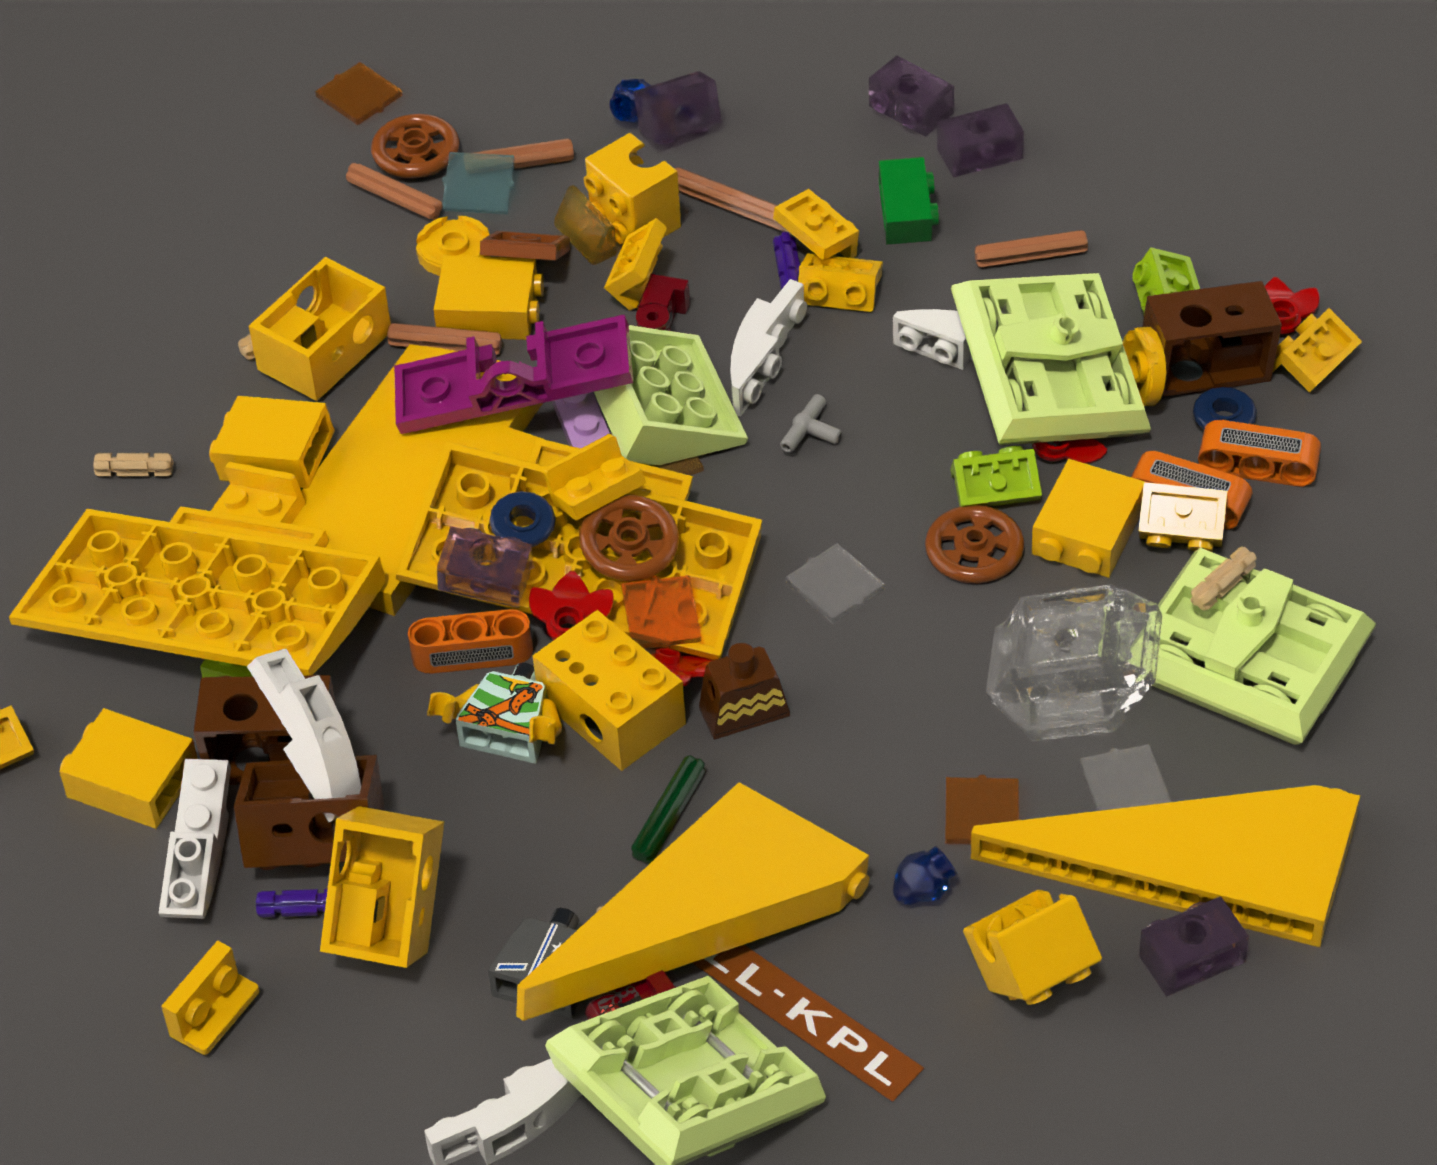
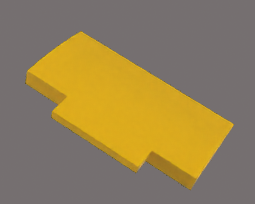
[292,344,543,616]
[396,438,763,660]
[9,506,386,676]

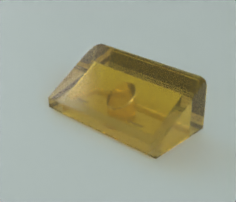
[554,185,617,265]

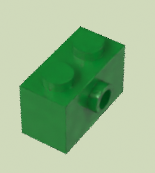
[878,157,939,245]

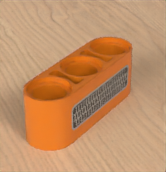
[1198,420,1321,487]
[1131,451,1253,530]
[408,609,533,674]

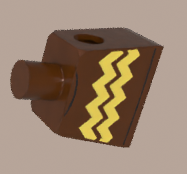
[699,643,790,740]

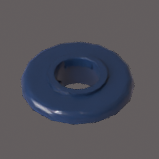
[1193,387,1257,429]
[489,491,556,548]

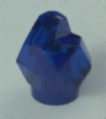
[610,79,659,123]
[893,845,958,905]

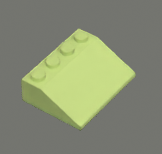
[594,325,748,466]

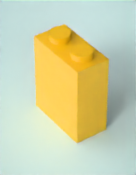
[433,255,544,340]
[209,396,335,488]
[1032,459,1145,578]
[59,708,198,829]

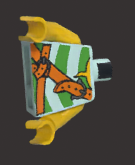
[427,662,562,764]

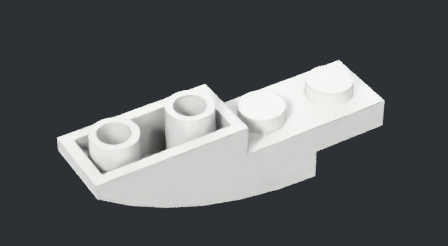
[730,279,807,417]
[893,309,997,370]
[247,648,361,822]
[159,759,231,919]
[424,1059,582,1165]

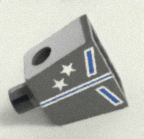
[488,907,579,1018]

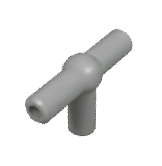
[780,394,842,453]

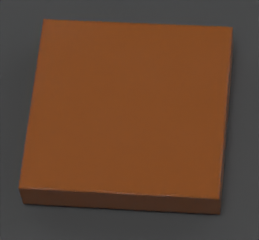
[480,231,570,261]

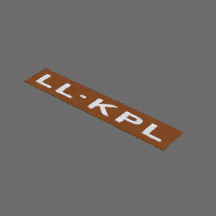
[692,945,924,1102]

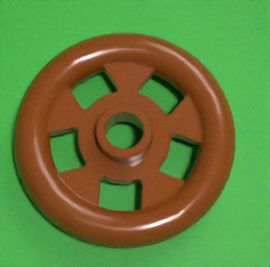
[371,114,459,179]
[579,495,679,581]
[925,505,1024,584]

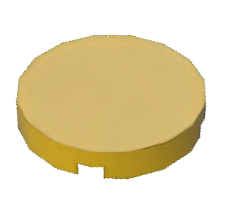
[416,215,490,276]
[1123,327,1166,406]

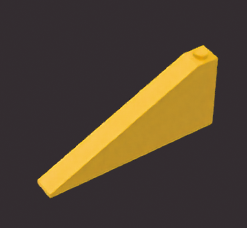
[516,782,870,1021]
[971,785,1360,947]

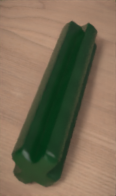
[631,755,705,864]

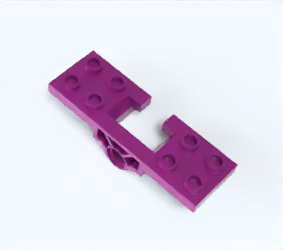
[394,314,633,434]

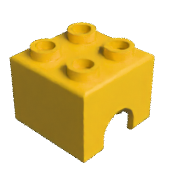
[584,133,681,244]
[963,890,1102,1005]

